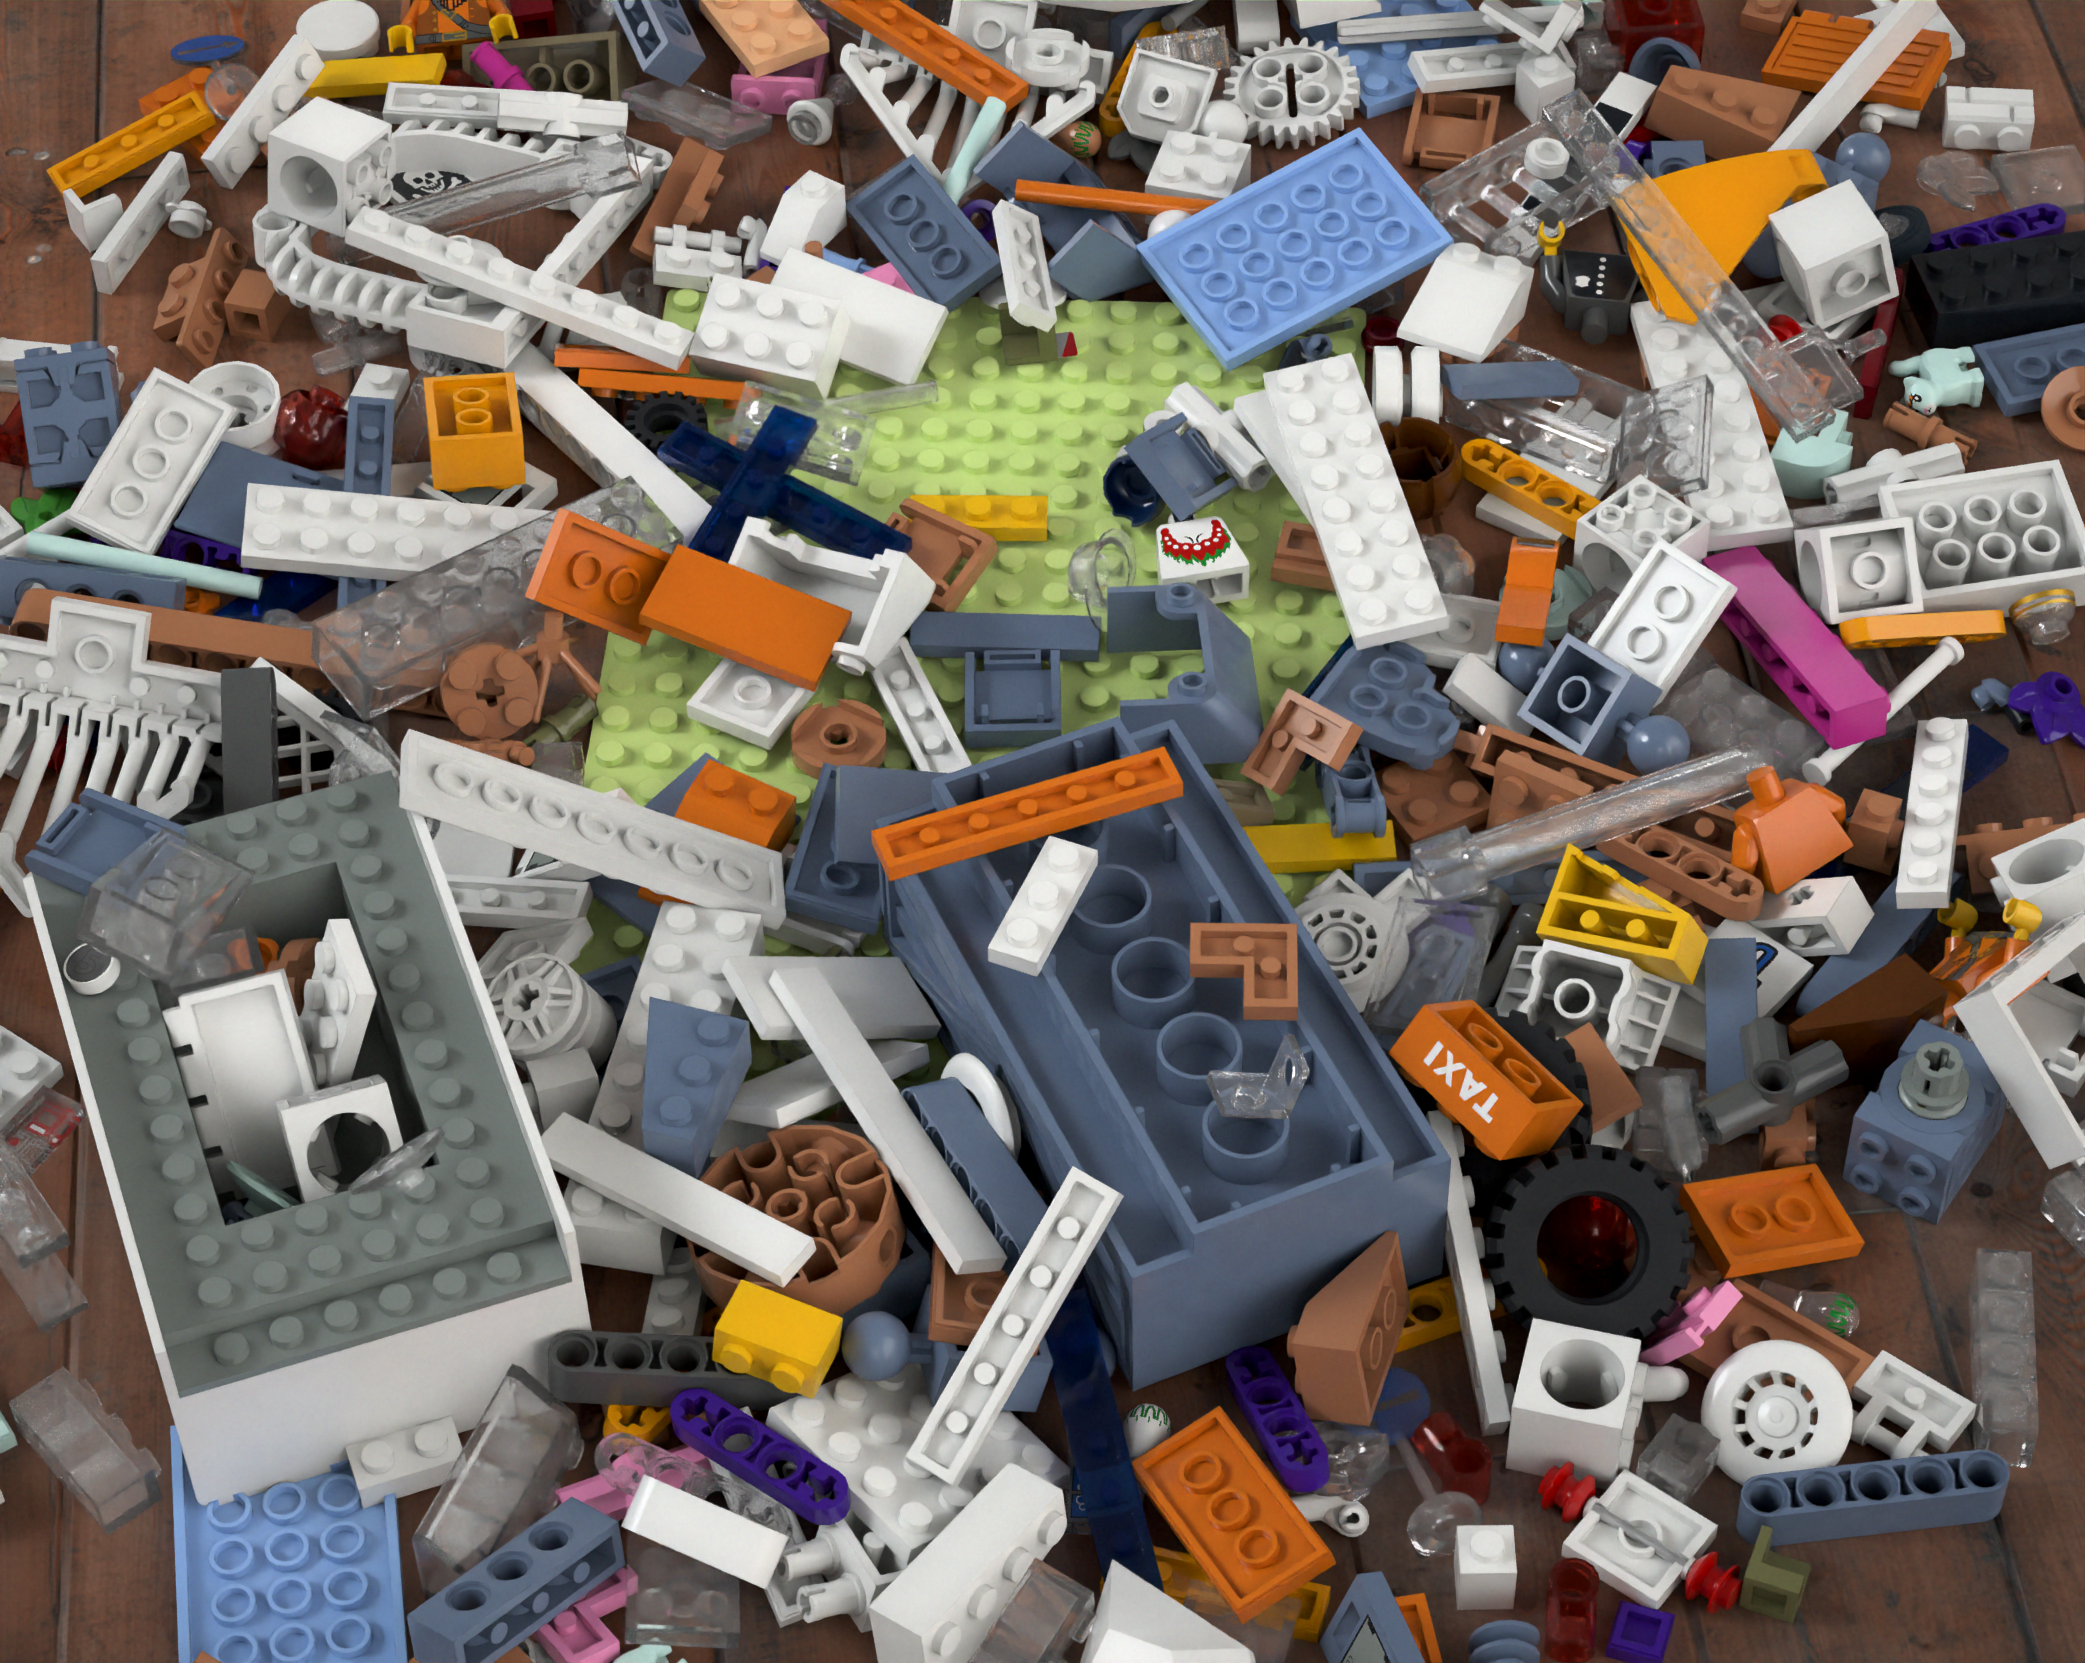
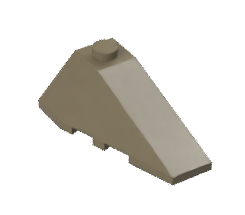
[461,31,637,103]

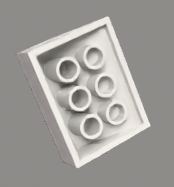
[1878,459,2085,617]

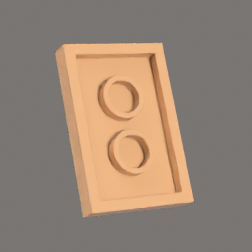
[699,0,830,79]

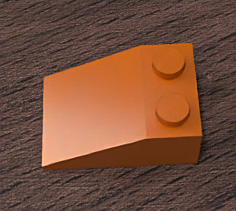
[638,759,796,907]

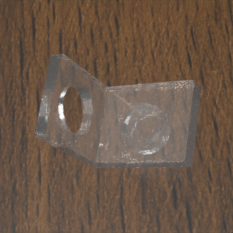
[1206,1034,1310,1119]

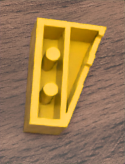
[1536,843,1709,985]

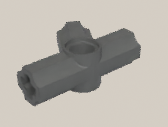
[1694,1017,1849,1146]

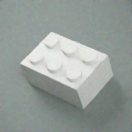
[688,273,851,402]

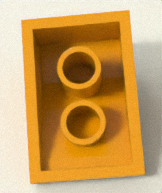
[423,372,526,492]

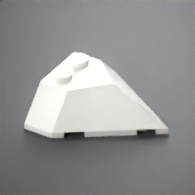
[1080,1559,1256,1663]

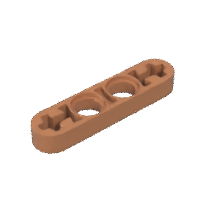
[1594,810,1764,922]

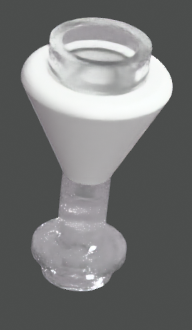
[787,73,857,146]

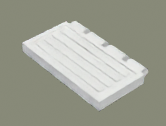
[162,968,342,1200]

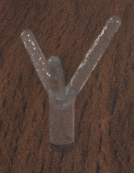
[1796,328,1887,393]

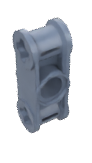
[1315,745,1387,838]

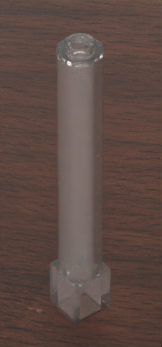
[325,131,642,265]
[1410,742,1767,912]

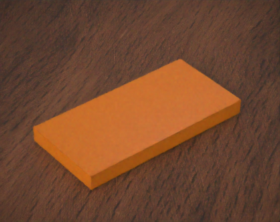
[639,544,852,692]
[1128,1406,1336,1625]

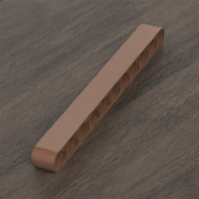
[9,588,502,718]

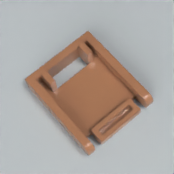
[1402,87,1501,174]
[863,498,999,612]

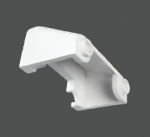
[728,516,936,676]

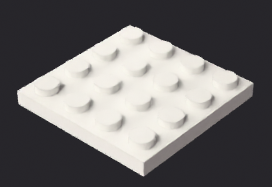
[765,1363,1070,1565]

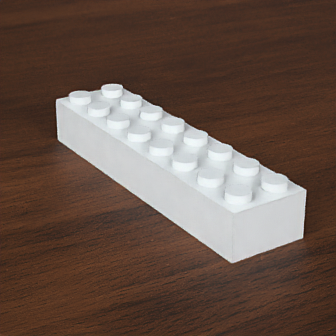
[563,900,766,1276]

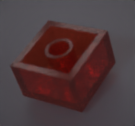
[1603,0,1705,73]

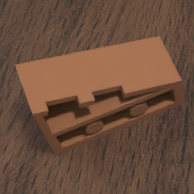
[1643,65,1802,160]

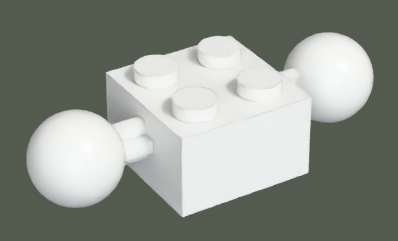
[1145,99,1251,239]

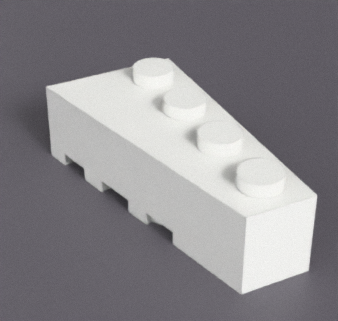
[868,1461,1067,1663]

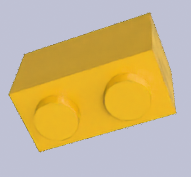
[712,1279,843,1399]

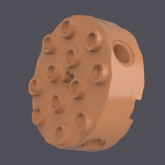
[685,1125,907,1317]

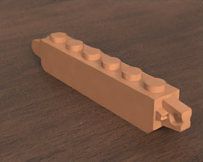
[1453,723,1736,863]

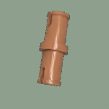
[1883,401,1978,467]

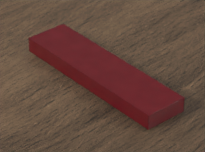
[1853,268,1906,420]

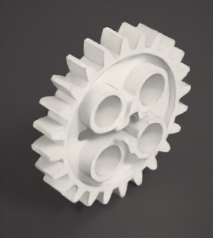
[1223,37,1361,149]

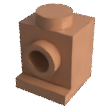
[1843,788,1905,876]
[1759,1096,1816,1170]

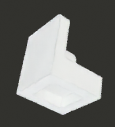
[62,188,124,252]

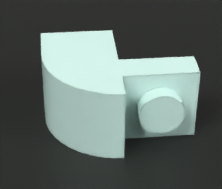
[1770,408,1853,499]

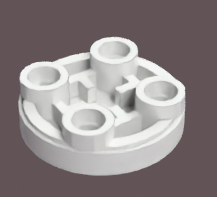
[296,0,381,61]

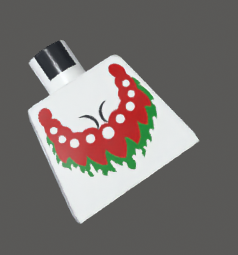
[1156,512,1249,604]

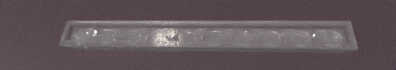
[1541,88,1836,444]

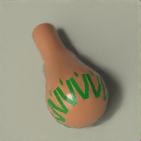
[1030,121,1102,159]

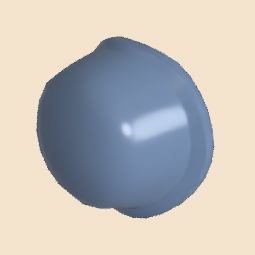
[1629,37,1701,90]

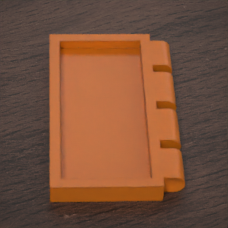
[1761,10,1952,111]

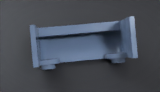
[973,121,1155,302]
[1107,583,1264,764]

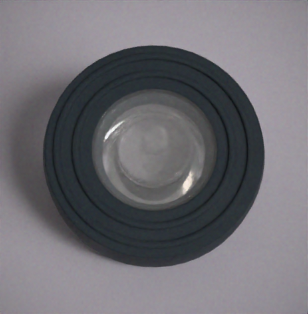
[1873,205,1931,267]

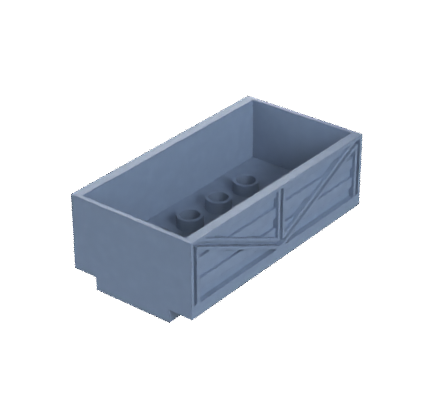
[875,716,1451,1391]

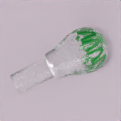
[1759,1279,1860,1338]

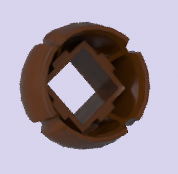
[1378,417,1462,522]

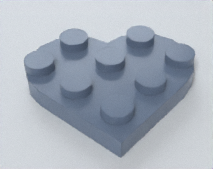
[1310,641,1460,770]

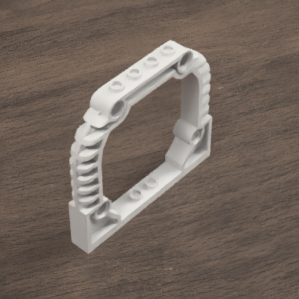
[252,119,653,369]

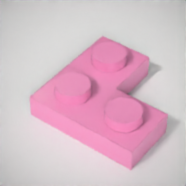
[531,1567,638,1663]

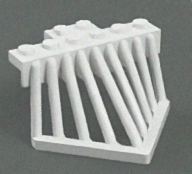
[840,0,1114,201]
[0,596,222,918]

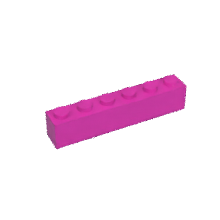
[1702,546,1891,750]

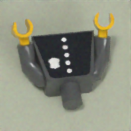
[1536,221,1649,344]

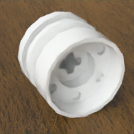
[189,361,288,472]
[487,953,617,1073]

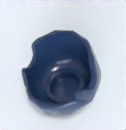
[1103,454,1166,527]

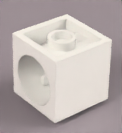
[268,96,394,237]
[1768,179,1899,331]
[1572,474,1711,612]
[1794,516,1924,624]
[1990,818,2085,984]
[275,1074,411,1204]
[1506,1318,1649,1490]

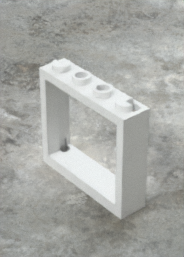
[1953,910,2085,1170]

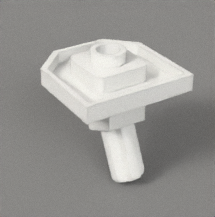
[1116,48,1218,145]

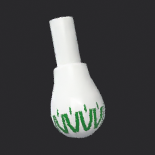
[1123,1403,1171,1506]

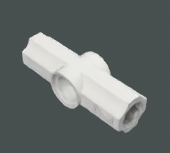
[497,91,628,141]
[1164,381,1275,493]
[1822,442,1965,516]

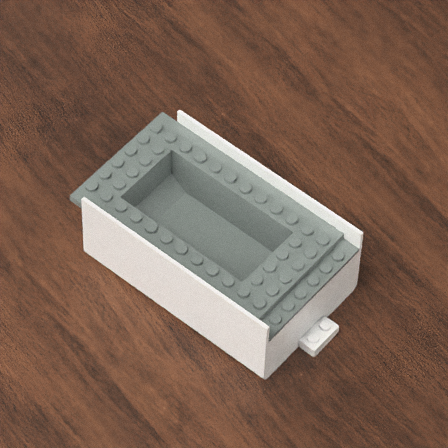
[22,770,592,1509]

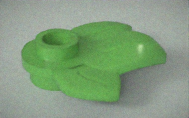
[10,488,85,537]

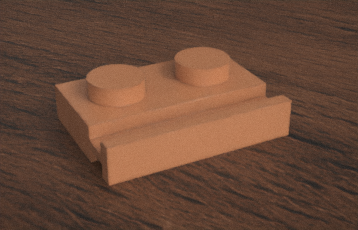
[1271,521,1336,592]

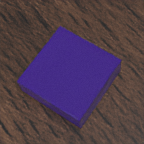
[1605,1600,1675,1663]

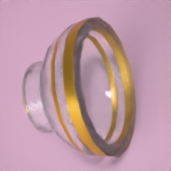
[2008,589,2076,645]

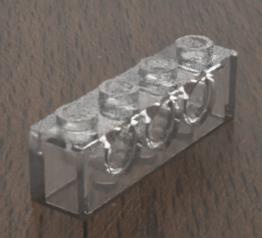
[1968,1248,2039,1468]

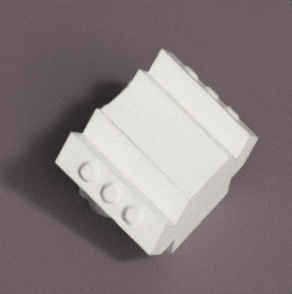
[1495,939,1681,1076]

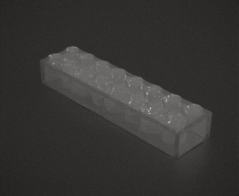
[311,475,684,722]

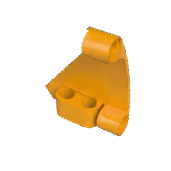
[1611,149,1829,326]

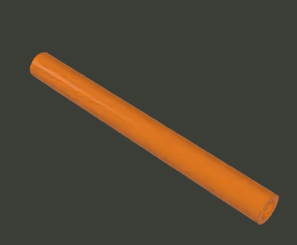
[1015,179,1219,216]

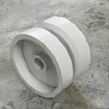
[1372,346,1443,427]

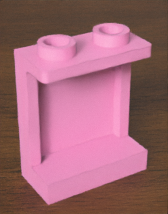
[731,19,829,115]

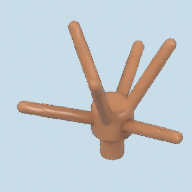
[515,610,602,724]

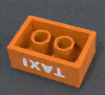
[1388,999,1584,1161]

